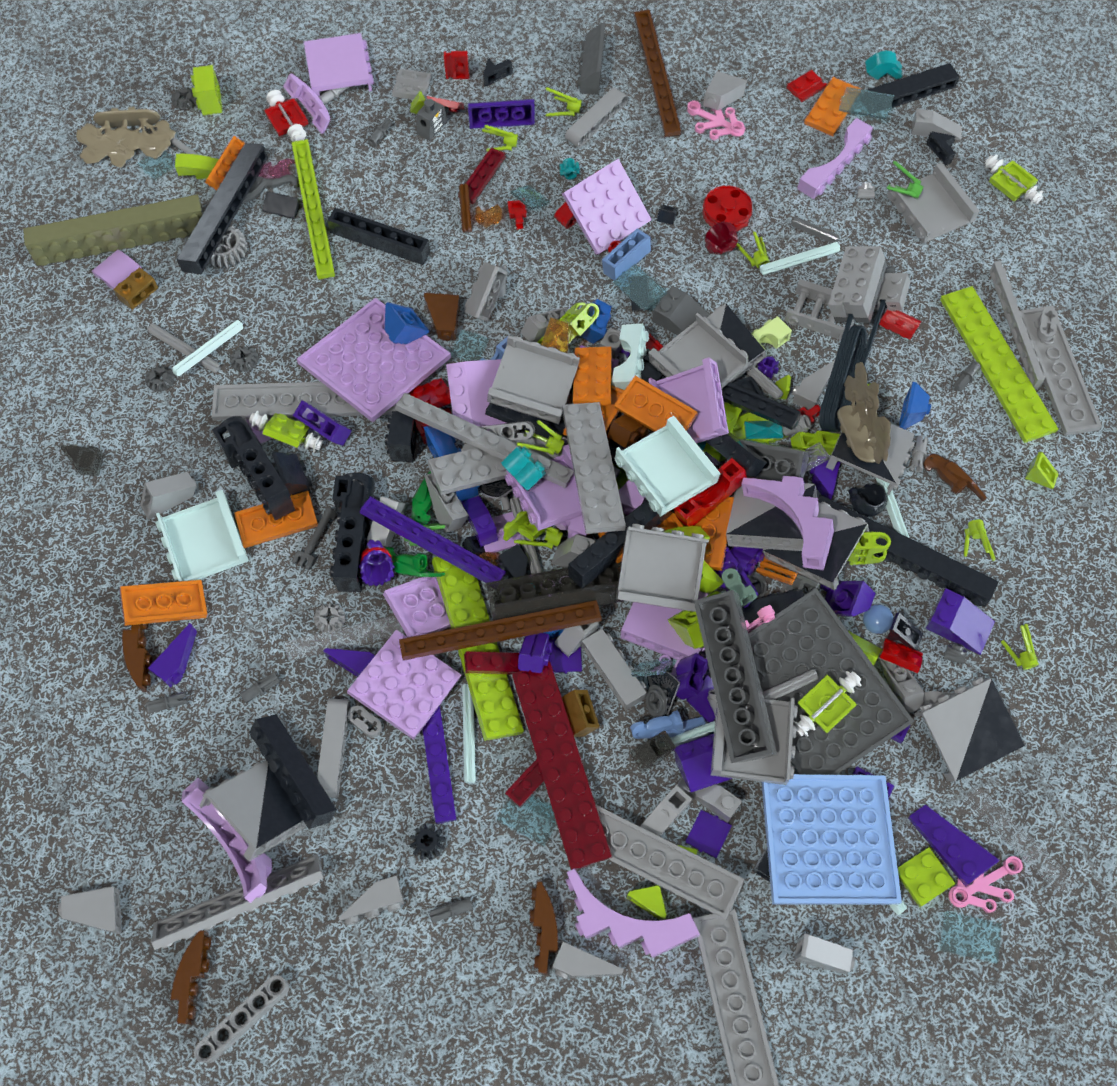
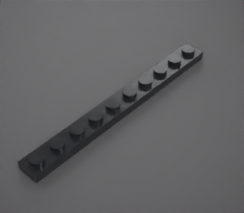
[627,348,801,430]

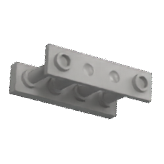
[784,279,855,341]

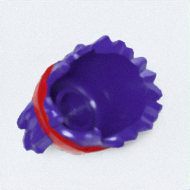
[360,539,395,587]

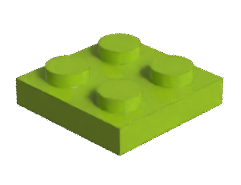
[897,847,955,907]

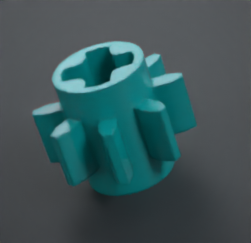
[559,158,580,180]

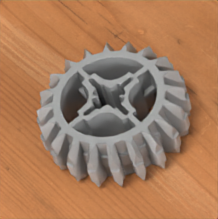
[208,226,247,269]

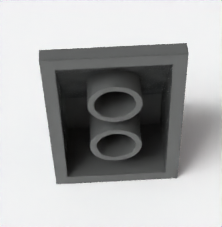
[652,285,710,335]

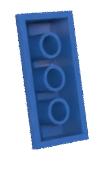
[424,426,480,502]

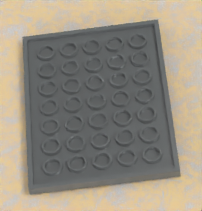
[748,588,914,775]

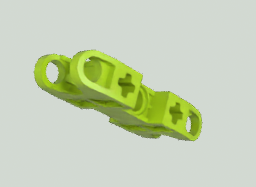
[537,302,599,352]
[847,532,891,565]

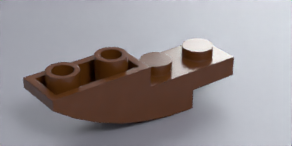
[122,623,153,692]
[529,882,558,975]
[170,930,211,1025]

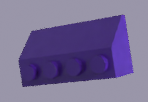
[468,99,535,129]
[674,734,733,792]

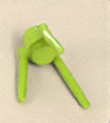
[545,87,582,116]
[482,125,518,152]
[736,231,770,269]
[517,420,564,455]
[963,519,995,561]
[514,526,563,549]
[1001,624,1039,670]

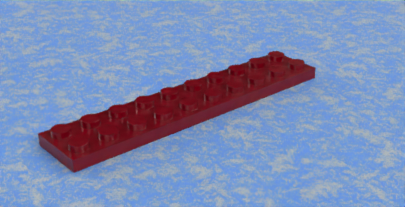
[512,661,613,870]

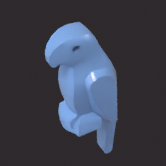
[630,710,705,741]

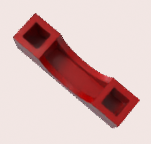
[674,458,747,526]

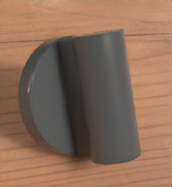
[943,643,967,664]

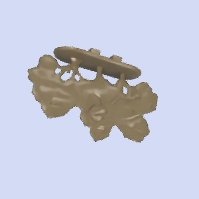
[76,107,176,168]
[837,362,891,464]

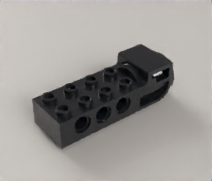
[212,416,295,521]
[330,473,375,593]

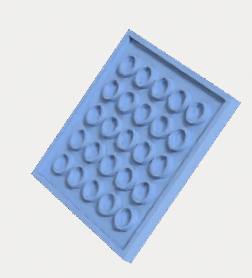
[762,774,902,905]

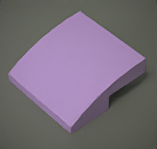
[92,250,142,289]

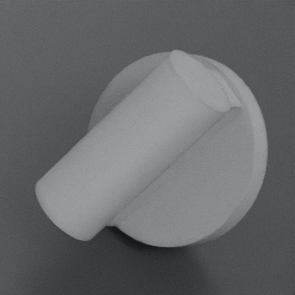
[857,183,875,199]

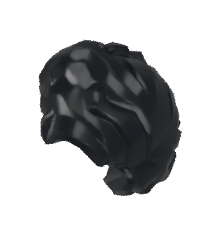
[848,483,887,517]

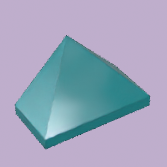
[744,421,783,439]

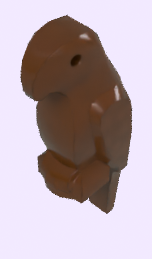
[923,453,987,502]

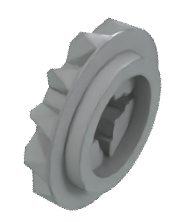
[313,602,346,633]

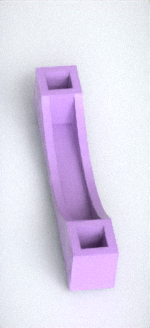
[797,118,873,199]

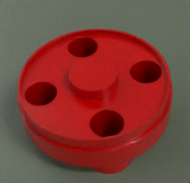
[702,185,752,231]

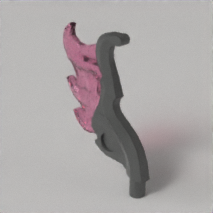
[242,159,298,204]

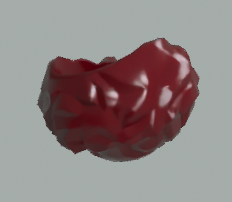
[704,222,738,255]

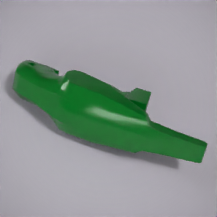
[411,471,433,525]
[386,547,445,577]

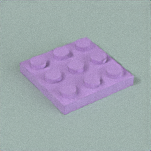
[383,577,451,637]

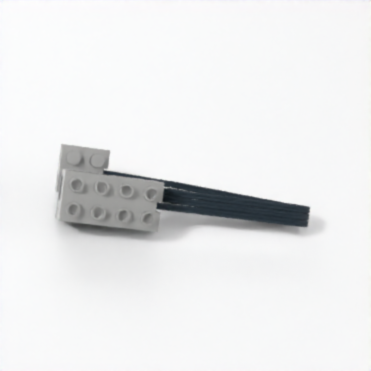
[819,246,911,432]

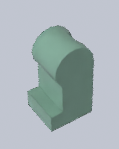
[722,568,758,607]

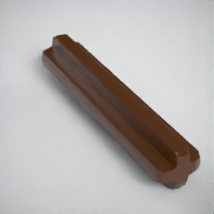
[459,183,472,233]

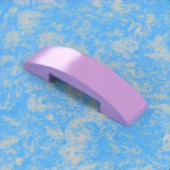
[283,74,330,133]

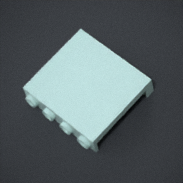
[615,416,720,517]
[156,490,249,582]

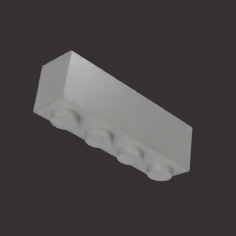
[582,629,647,711]

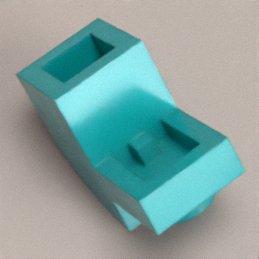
[865,51,903,80]

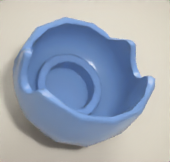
[863,605,894,634]

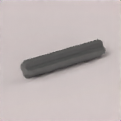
[791,216,840,243]

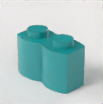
[501,446,547,491]

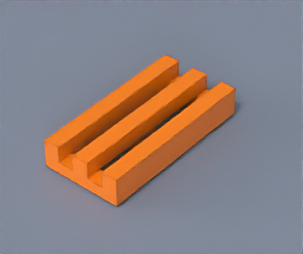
[756,556,798,585]

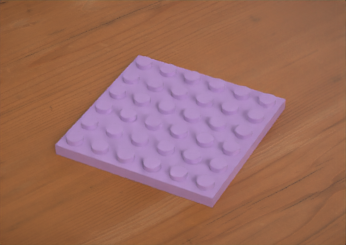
[297,298,451,422]

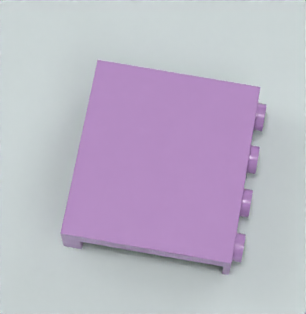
[304,33,374,96]
[649,357,729,443]
[505,444,582,531]
[620,591,711,660]

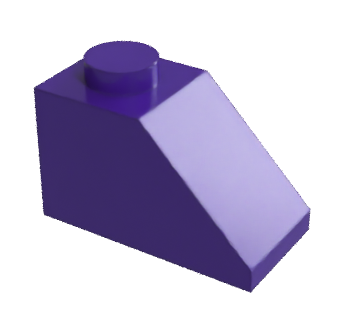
[809,457,840,500]

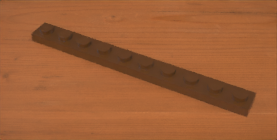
[634,10,681,137]
[399,600,601,661]

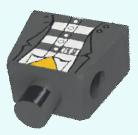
[416,99,448,141]

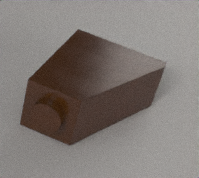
[424,293,460,341]

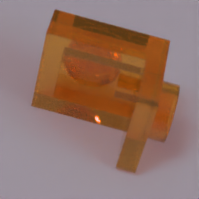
[475,204,502,228]

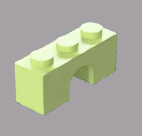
[751,316,792,349]

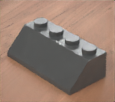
[577,23,605,95]
[727,438,810,482]

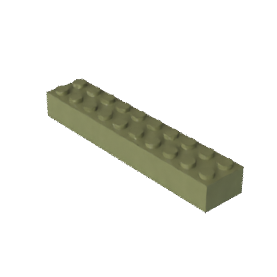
[23,194,205,266]

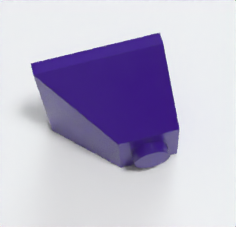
[825,581,876,617]

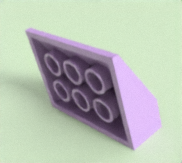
[446,359,506,431]

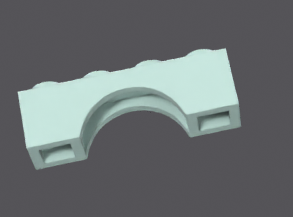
[611,323,649,390]

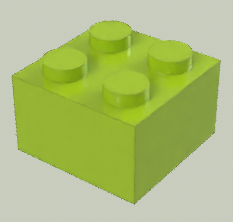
[191,65,222,115]

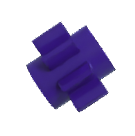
[757,356,779,379]

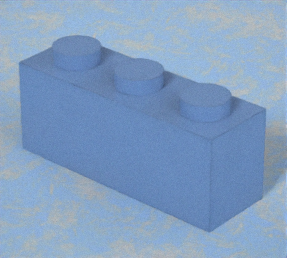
[602,228,651,282]

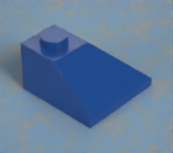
[384,302,430,345]
[898,382,931,429]

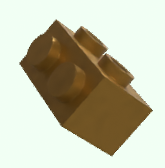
[113,267,158,310]
[562,689,600,737]

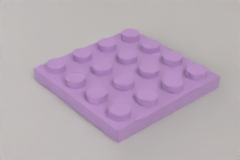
[562,159,651,255]
[347,630,461,740]

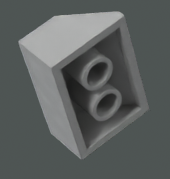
[465,262,508,321]

